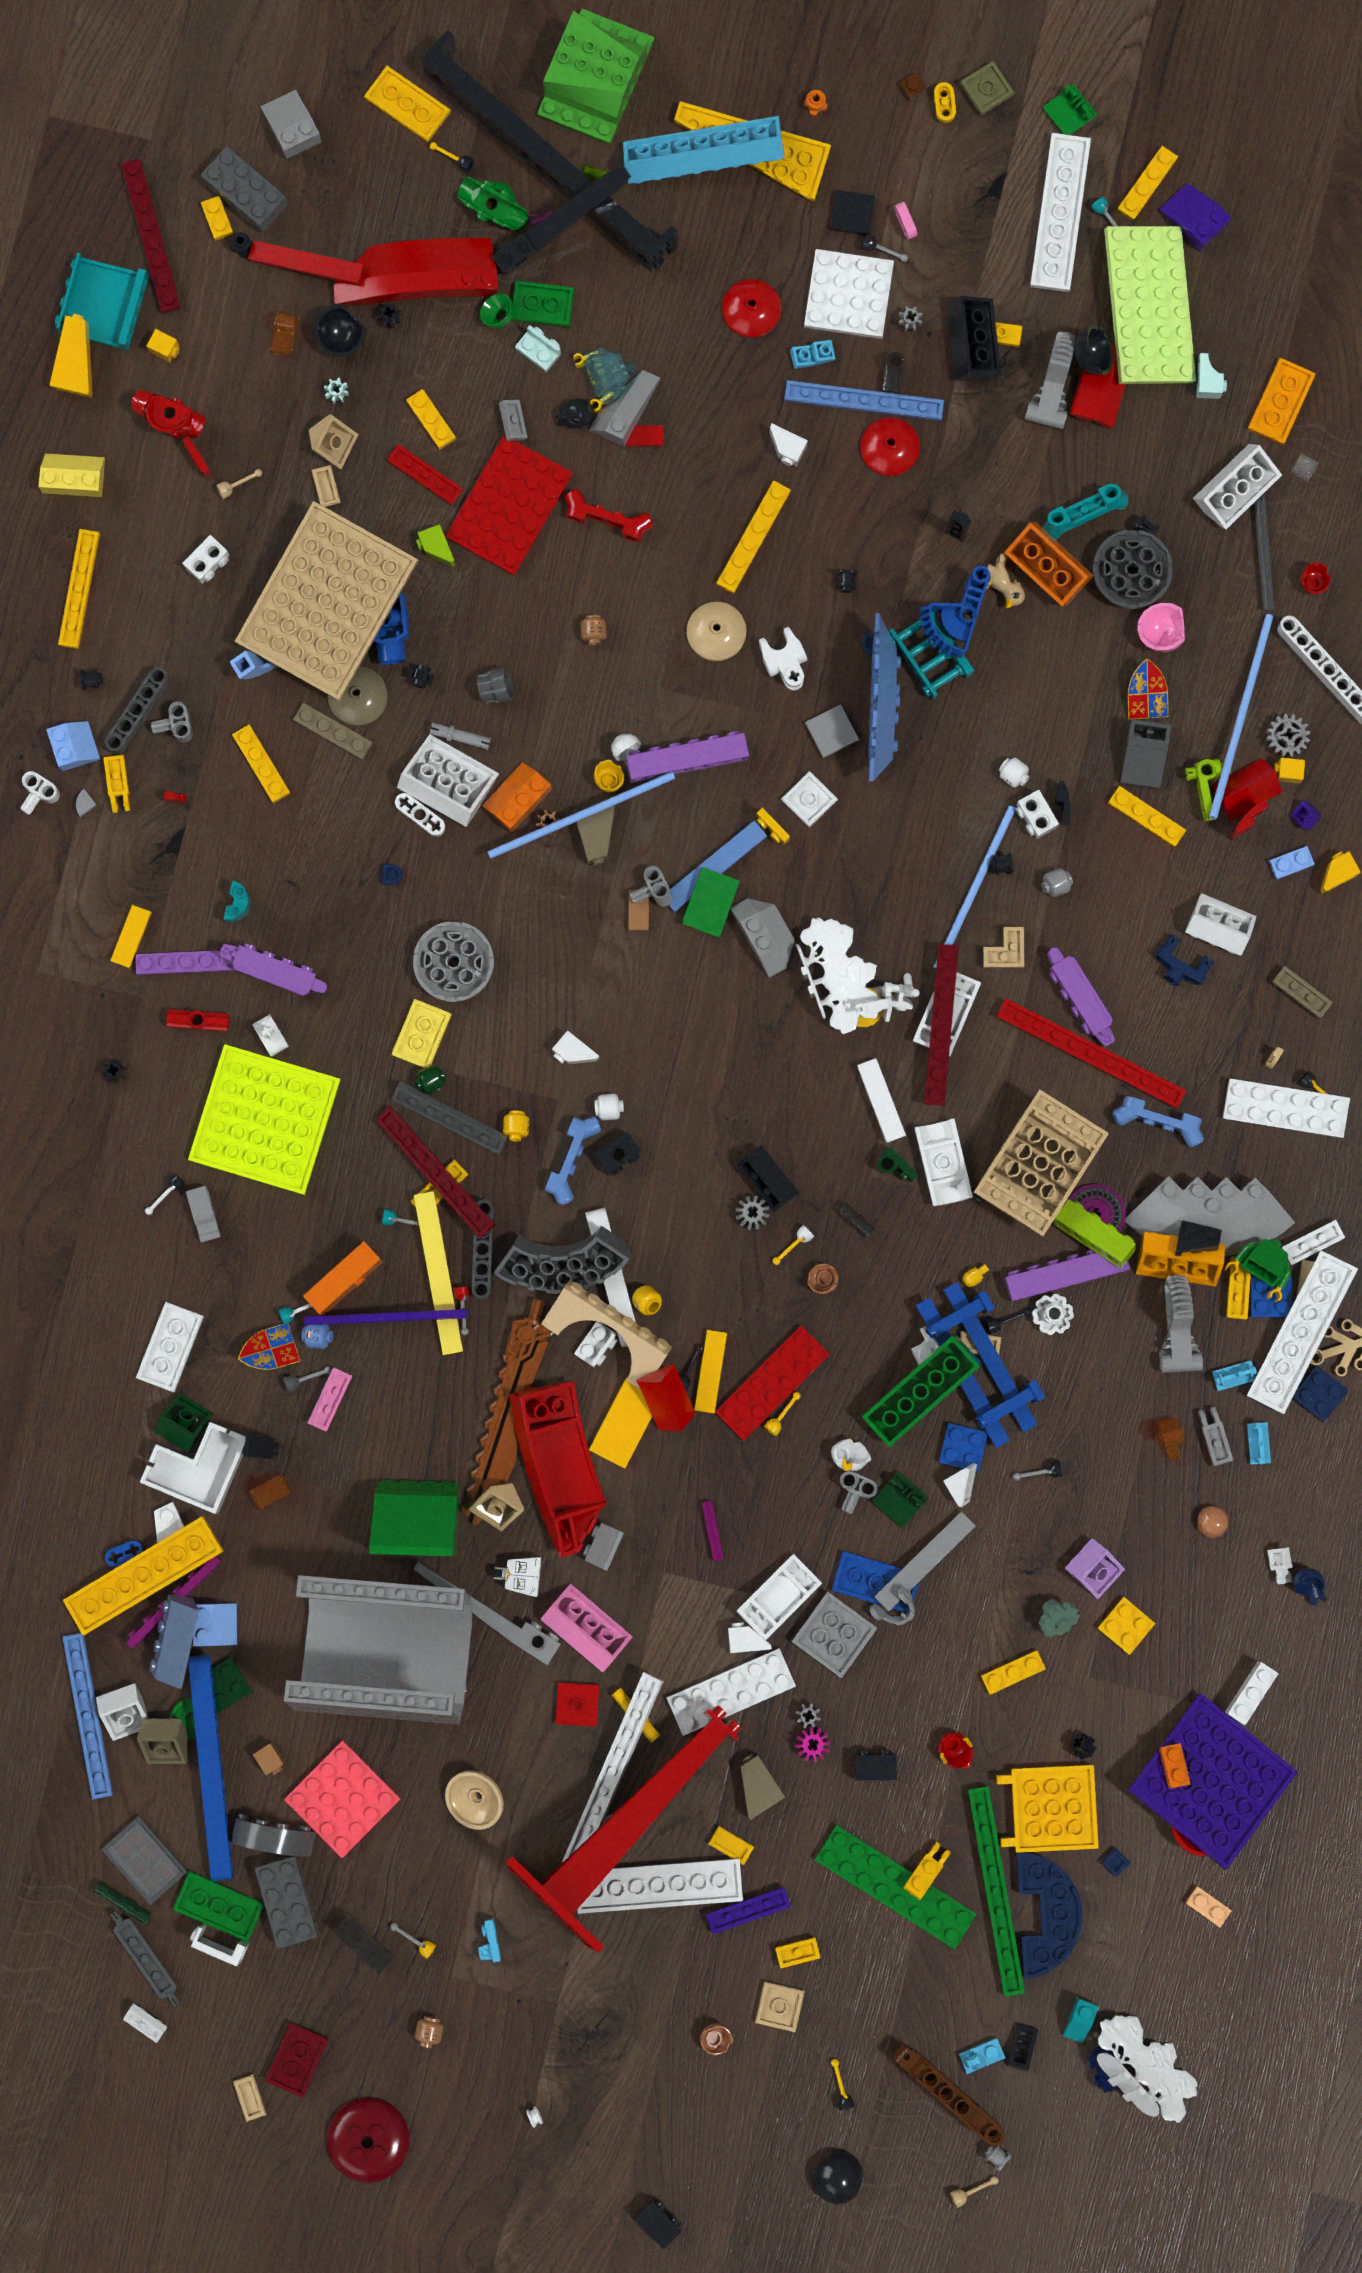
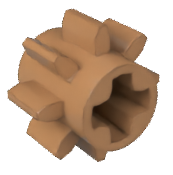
[536,810,560,836]

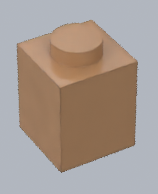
[253,1742,285,1776]

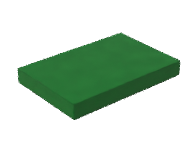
[511,280,574,328]
[681,867,740,938]

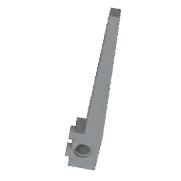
[414,1562,561,1665]

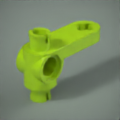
[1185,759,1231,822]

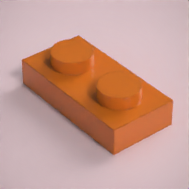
[1159,1743,1190,1789]

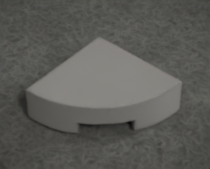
[76,789,97,817]

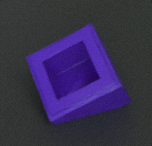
[1290,800,1322,830]

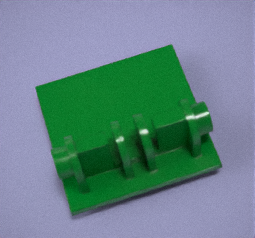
[1043,84,1098,135]

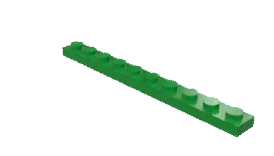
[968,1786,1025,1997]

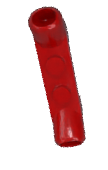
[564,489,654,542]

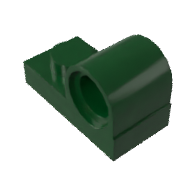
[877,1147,919,1183]

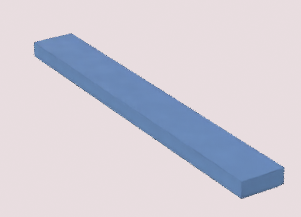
[784,380,944,421]
[63,1633,113,1800]

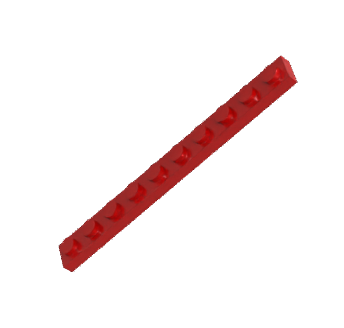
[996,999,1186,1109]

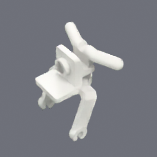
[854,973,920,1022]

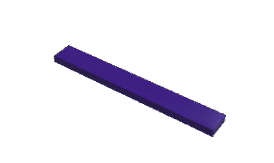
[304,1309,469,1325]

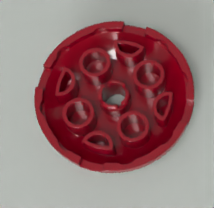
[327,2097,410,2183]

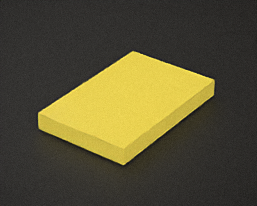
[391,999,452,1068]

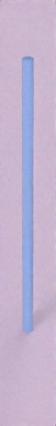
[1209,614,1273,820]

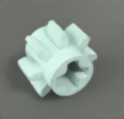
[324,378,349,404]

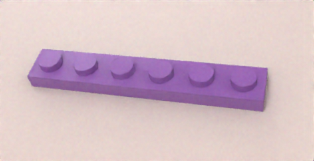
[136,949,257,975]

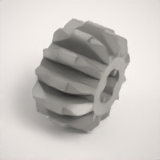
[735,1196,770,1230]

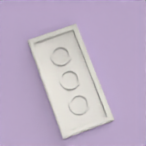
[136,1302,204,1393]

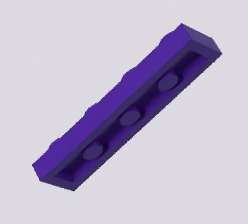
[706,1887,791,1934]

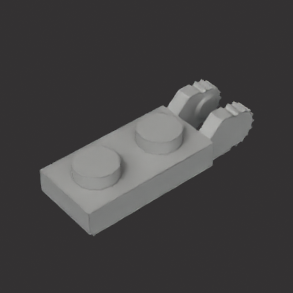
[1198,1406,1233,1466]

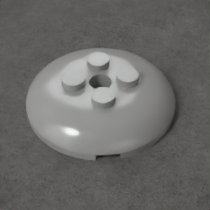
[413,922,494,1002]

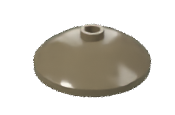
[328,667,388,726]

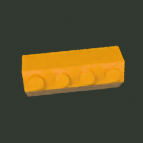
[1136,1232,1225,1287]

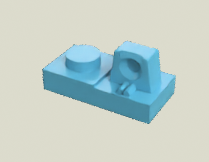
[478,1918,501,1962]
[959,2037,1005,2074]

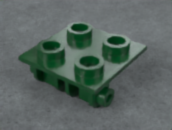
[871,1471,929,1529]

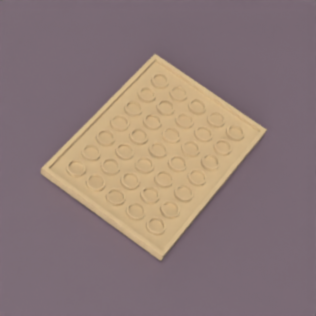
[235,501,419,701]

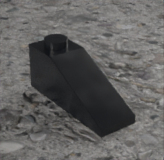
[244,1436,280,1459]

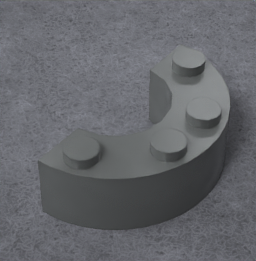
[230,1813,315,1857]

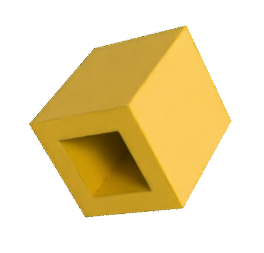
[147,329,180,362]
[1274,758,1305,784]

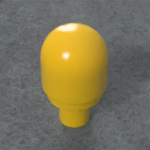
[963,1264,989,1287]

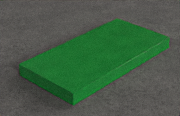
[172,1871,265,1942]

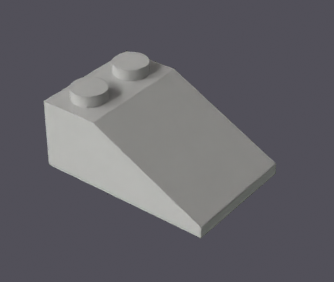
[260,90,322,159]

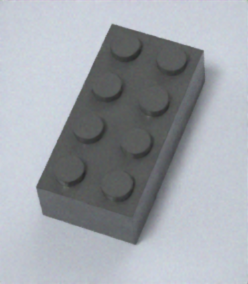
[201,146,288,233]
[255,1856,320,1949]

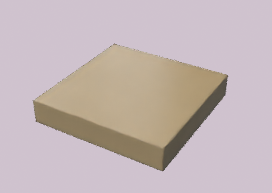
[755,1981,805,2032]

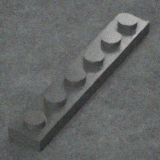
[392,1081,508,1155]

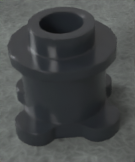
[230,232,253,258]
[836,569,857,593]
[80,669,103,691]
[991,853,1014,875]

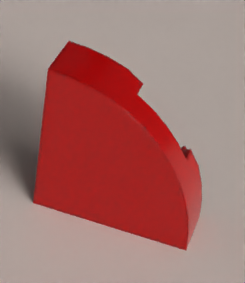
[164,791,187,803]

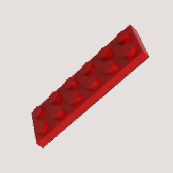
[715,1326,830,1441]

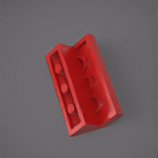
[1070,344,1126,429]

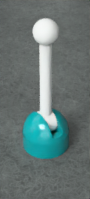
[278,1303,312,1325]

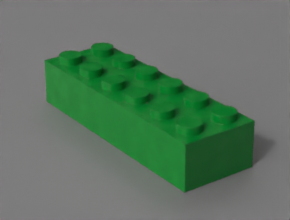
[862,1333,982,1447]

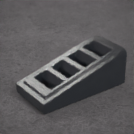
[1007,2024,1038,2071]

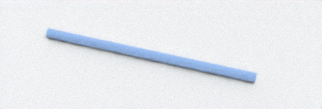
[934,805,1016,969]

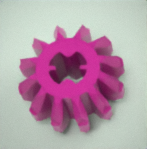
[795,1726,830,1762]

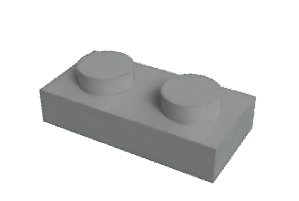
[499,400,528,441]

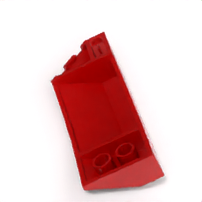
[333,238,498,305]
[509,1381,607,1558]

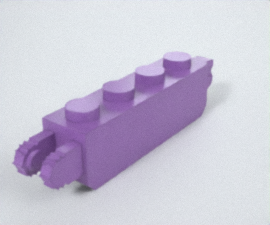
[220,943,327,996]
[1047,947,1115,1047]

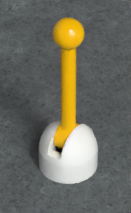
[773,1225,814,1265]

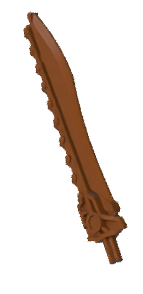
[462,1299,553,1526]

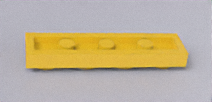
[1117,146,1178,221]
[232,725,291,804]
[1108,786,1186,848]

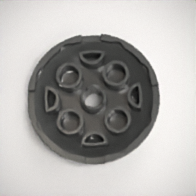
[1093,530,1173,609]

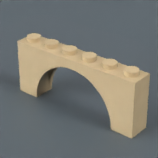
[541,1280,672,1389]

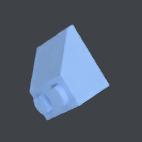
[47,721,100,771]
[193,1603,237,1646]

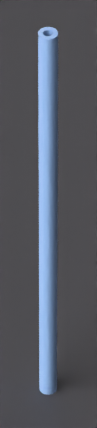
[487,772,675,859]

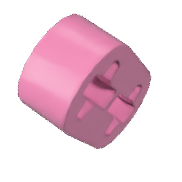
[894,202,917,240]

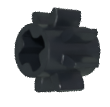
[377,302,402,329]
[408,665,434,689]
[101,1059,127,1084]
[1070,1733,1096,1760]

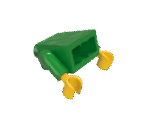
[1225,1239,1291,1302]

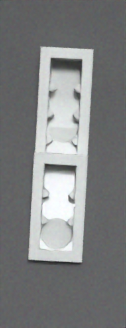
[857,1058,906,1142]

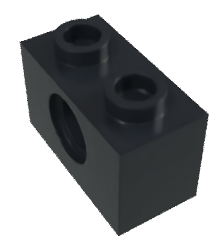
[594,1131,641,1176]

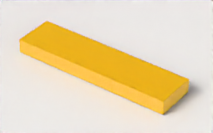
[694,1330,727,1414]

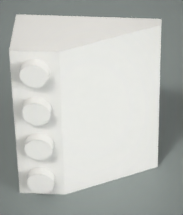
[397,735,499,827]

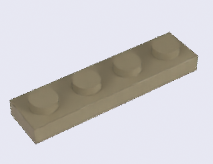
[293,703,373,761]

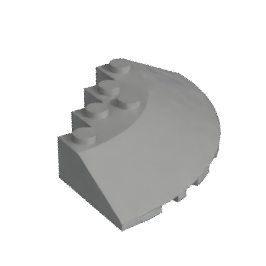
[1125,1176,1295,1256]

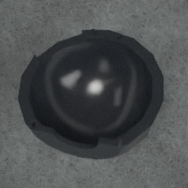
[314,304,366,357]
[1074,324,1113,375]
[810,2149,864,2205]

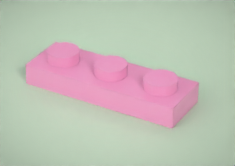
[308,1367,352,1432]

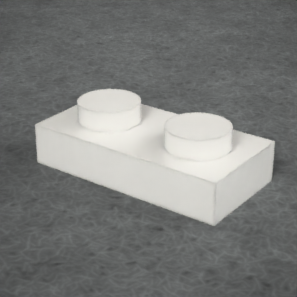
[123,2003,167,2043]

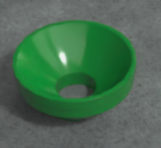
[480,293,514,329]

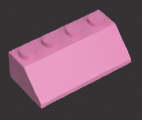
[540,1583,633,1673]

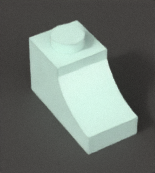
[1197,353,1227,399]

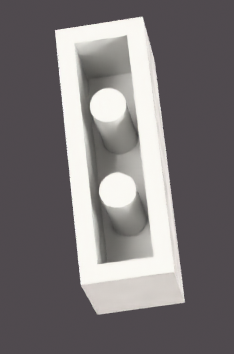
[1225,1661,1279,1725]

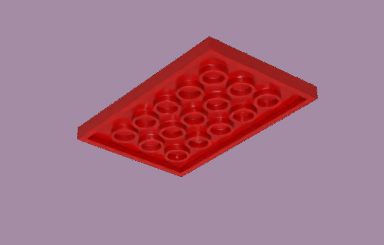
[445,435,573,576]

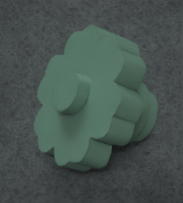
[1039,1599,1080,1637]

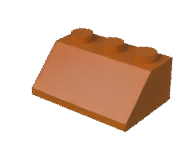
[482,762,552,833]

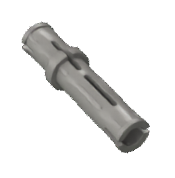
[430,722,491,750]

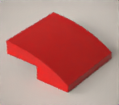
[1230,800,1268,840]

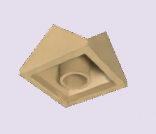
[309,414,359,469]
[468,1483,524,1531]

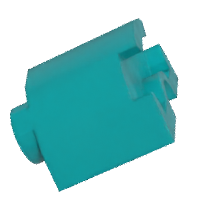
[223,881,251,923]

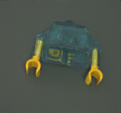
[573,348,635,413]

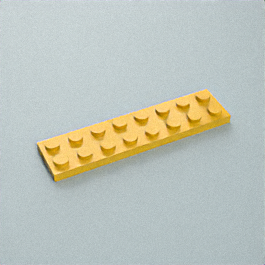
[63,1516,224,1636]

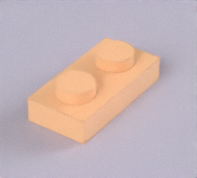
[1185,1886,1232,1927]

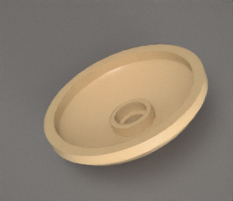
[687,602,746,661]
[445,1770,504,1830]

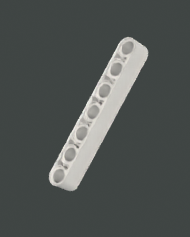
[1277,616,1362,725]
[585,1207,636,1348]

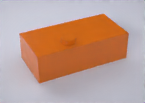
[1004,522,1094,607]
[303,1241,383,1316]

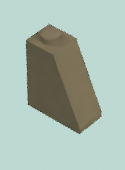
[576,806,615,866]
[740,1754,785,1820]

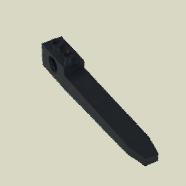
[492,166,631,274]

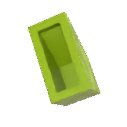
[416,524,455,567]

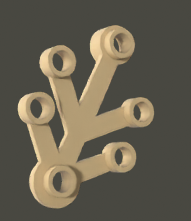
[1310,1319,1362,1377]

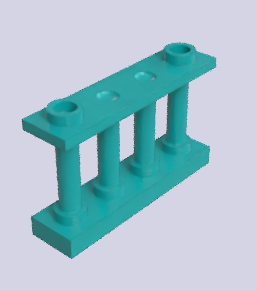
[889,612,974,700]

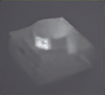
[1291,453,1319,481]

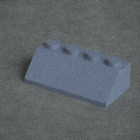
[150,1594,199,1689]

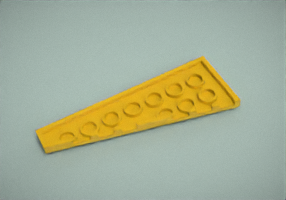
[674,101,831,201]

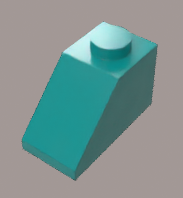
[1063,1996,1099,2043]

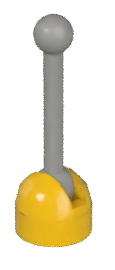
[390,1923,437,1959]

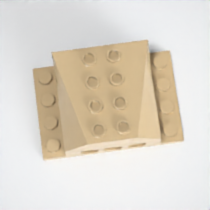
[973,1089,1109,1237]

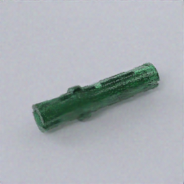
[93,1881,152,1925]

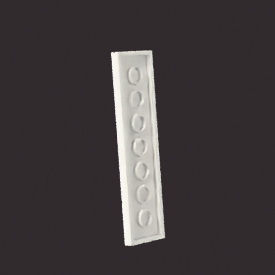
[1030,133,1091,292]
[1247,1251,1358,1414]
[578,1859,743,1914]

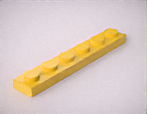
[716,480,791,594]

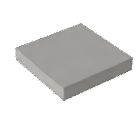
[805,705,859,759]

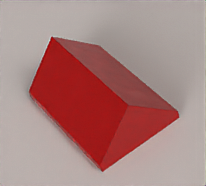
[1210,758,1282,822]
[637,1363,696,1431]

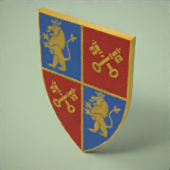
[1128,658,1168,719]
[238,1324,300,1370]

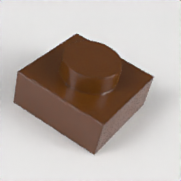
[899,72,927,101]

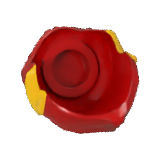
[938,1732,974,1769]

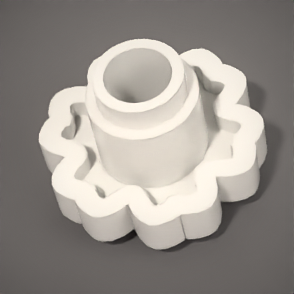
[1032,1294,1074,1335]

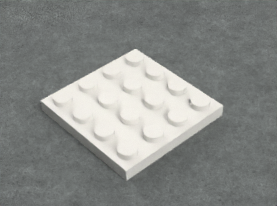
[804,249,894,339]

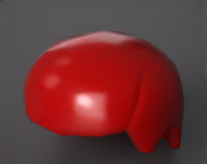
[1300,562,1331,595]

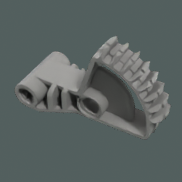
[1025,331,1076,429]
[1159,1274,1203,1373]

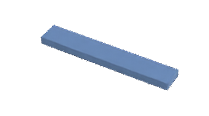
[664,821,767,913]

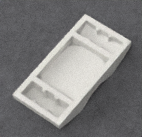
[913,973,981,1057]
[736,1554,822,1641]

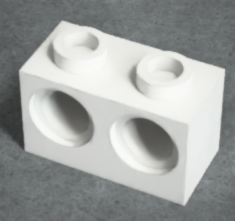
[182,535,230,584]
[1016,790,1059,839]

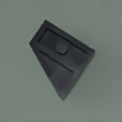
[1175,1220,1222,1256]

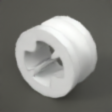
[526,2106,543,2128]

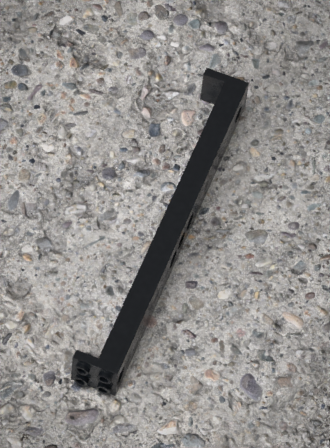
[421,30,678,272]

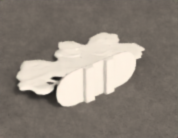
[796,918,881,1034]
[1097,2015,1197,2123]

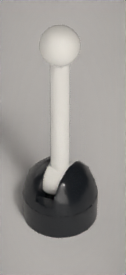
[145,1173,186,1215]

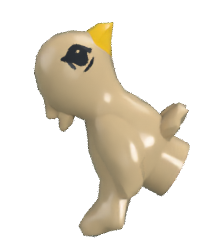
[986,553,1025,608]

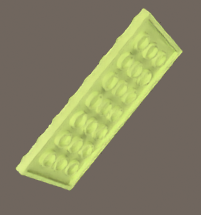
[1104,226,1196,384]

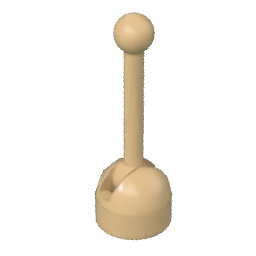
[216,469,262,499]
[950,2176,999,2208]

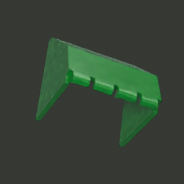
[369,1480,460,1556]

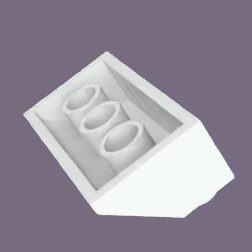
[1193,444,1282,529]

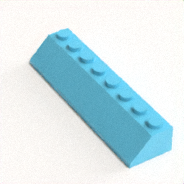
[623,116,784,184]

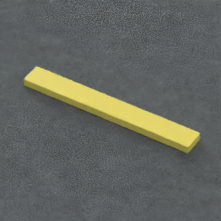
[414,1191,463,1355]

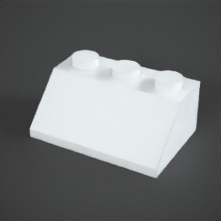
[1185,893,1257,956]

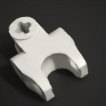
[759,627,808,691]

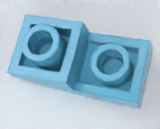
[790,340,836,369]

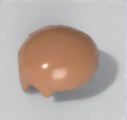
[807,1263,839,1295]
[1197,1505,1228,1539]
[700,2023,733,2055]

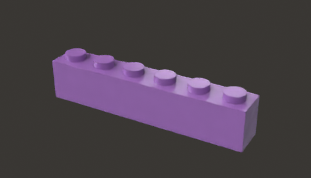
[625,731,749,783]
[1004,1250,1130,1302]

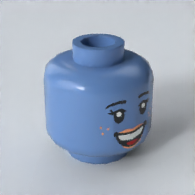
[302,1324,333,1349]

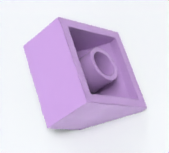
[1065,1538,1125,1599]

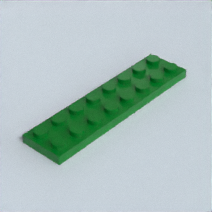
[815,1824,977,1949]

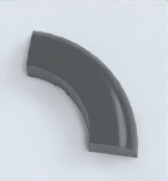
[493,1226,631,1294]

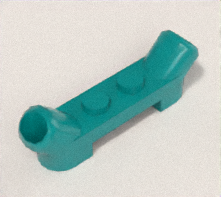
[1042,484,1128,540]

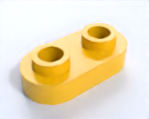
[934,82,956,123]

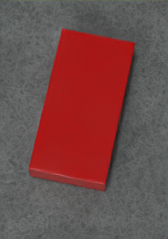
[625,426,663,447]
[182,436,212,478]

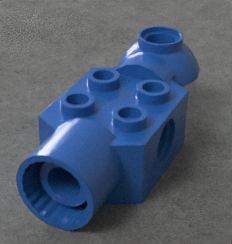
[373,593,411,665]

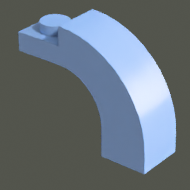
[230,651,278,679]

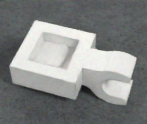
[1267,1547,1292,1584]

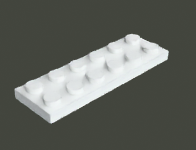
[1223,1078,1350,1138]
[667,1648,796,1736]

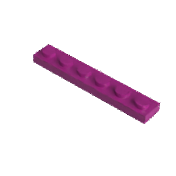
[126,1555,223,1649]

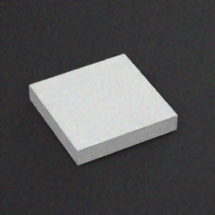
[781,771,838,828]

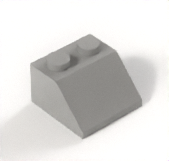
[583,1523,624,1571]

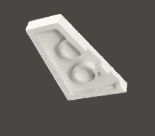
[154,1502,185,1543]

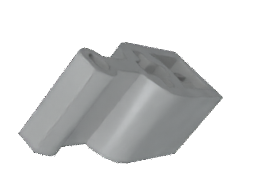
[186,1186,221,1243]

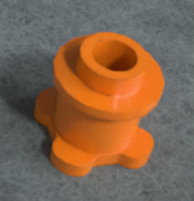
[804,90,827,116]

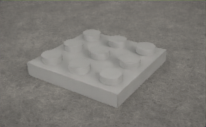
[791,1591,877,1678]

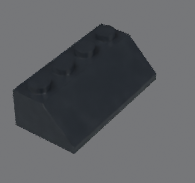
[947,296,1001,381]

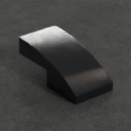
[1055,781,1070,826]

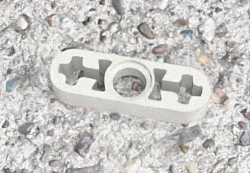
[395,793,445,837]

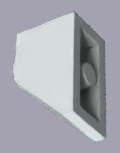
[770,424,808,467]
[552,1030,599,1064]
[728,1622,772,1653]

